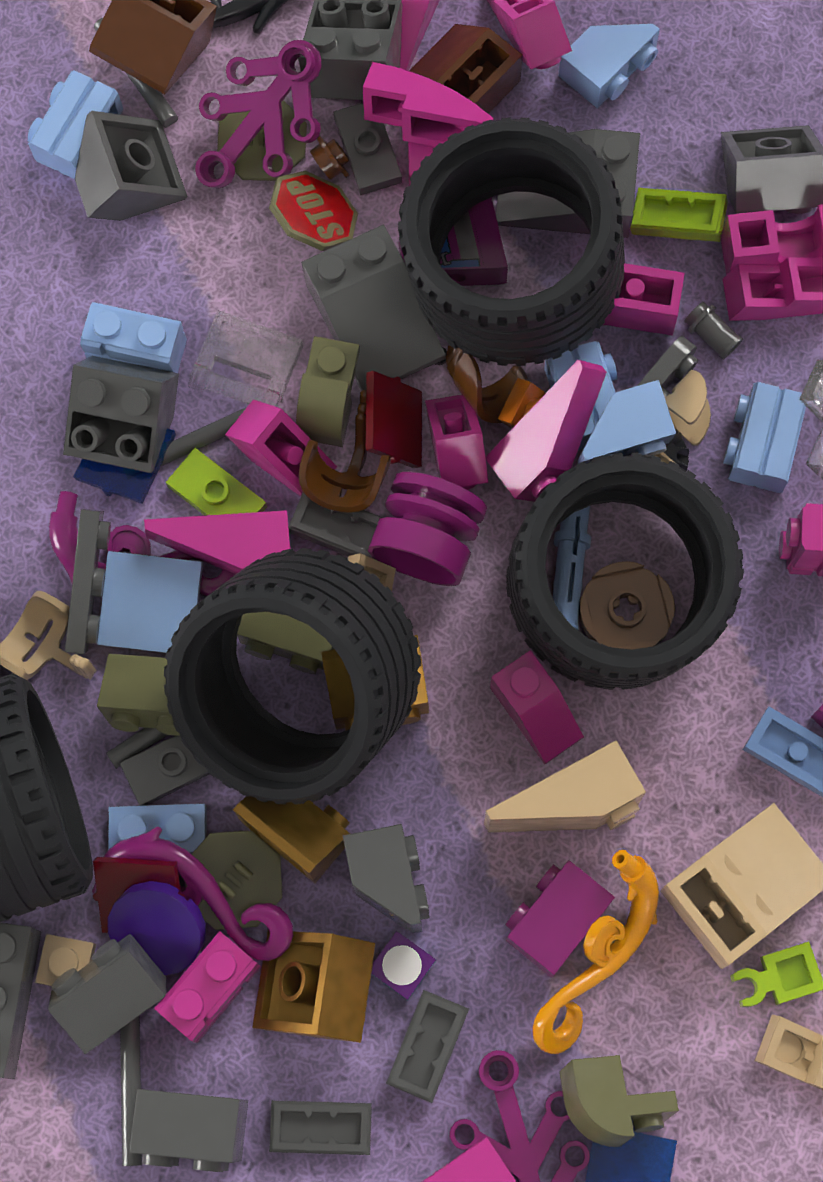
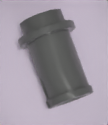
[684,302,743,360]

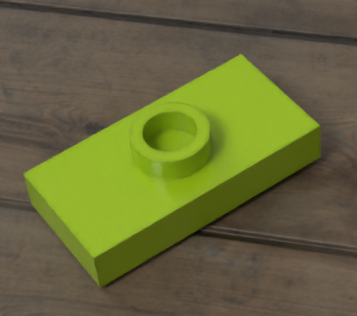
[630,187,728,242]
[166,448,267,516]

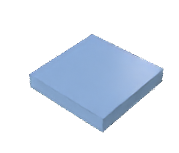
[97,551,203,653]

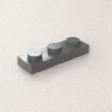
[65,509,111,654]

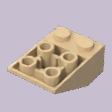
[660,803,823,969]

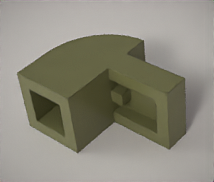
[296,336,360,447]
[559,1055,679,1147]

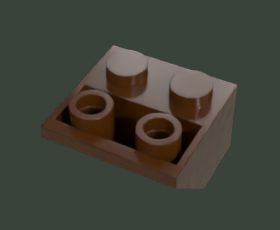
[89,0,217,95]
[409,24,523,114]

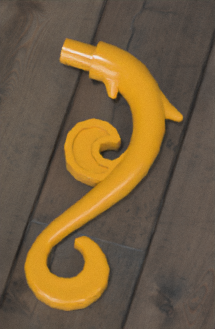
[532,850,659,1054]

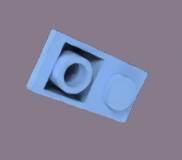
[558,24,660,108]
[577,380,676,464]

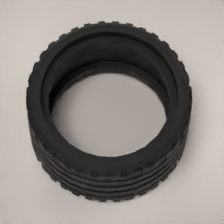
[398,117,625,366]
[506,453,744,690]
[164,548,421,805]
[0,674,93,922]

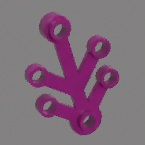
[195,40,321,188]
[450,1050,590,1182]

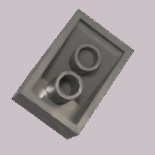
[496,129,640,238]
[301,224,446,391]

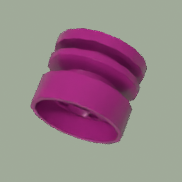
[368,472,487,586]

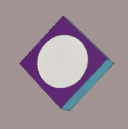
[371,931,436,1001]

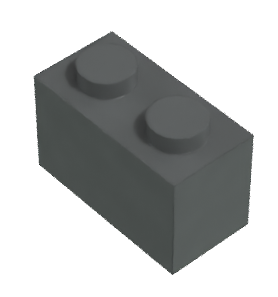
[48,933,166,1054]

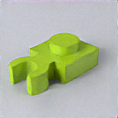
[730,941,823,1007]

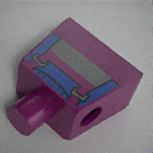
[398,197,508,286]

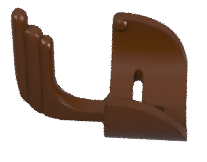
[446,345,529,423]
[299,390,391,513]

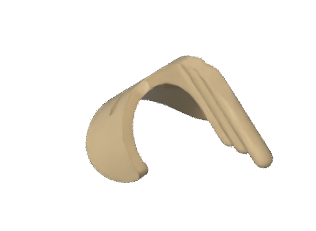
[636,370,711,464]
[0,591,97,680]

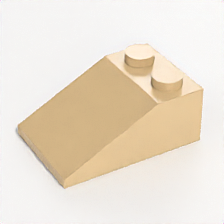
[484,740,646,833]

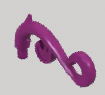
[49,491,236,597]
[92,826,293,961]

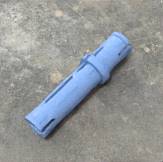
[552,506,591,630]

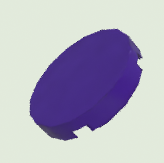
[108,881,206,975]

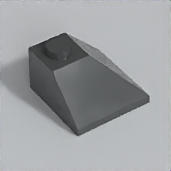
[75,111,188,221]

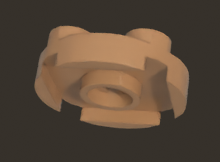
[579,561,675,650]

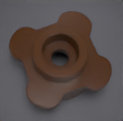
[310,135,350,180]

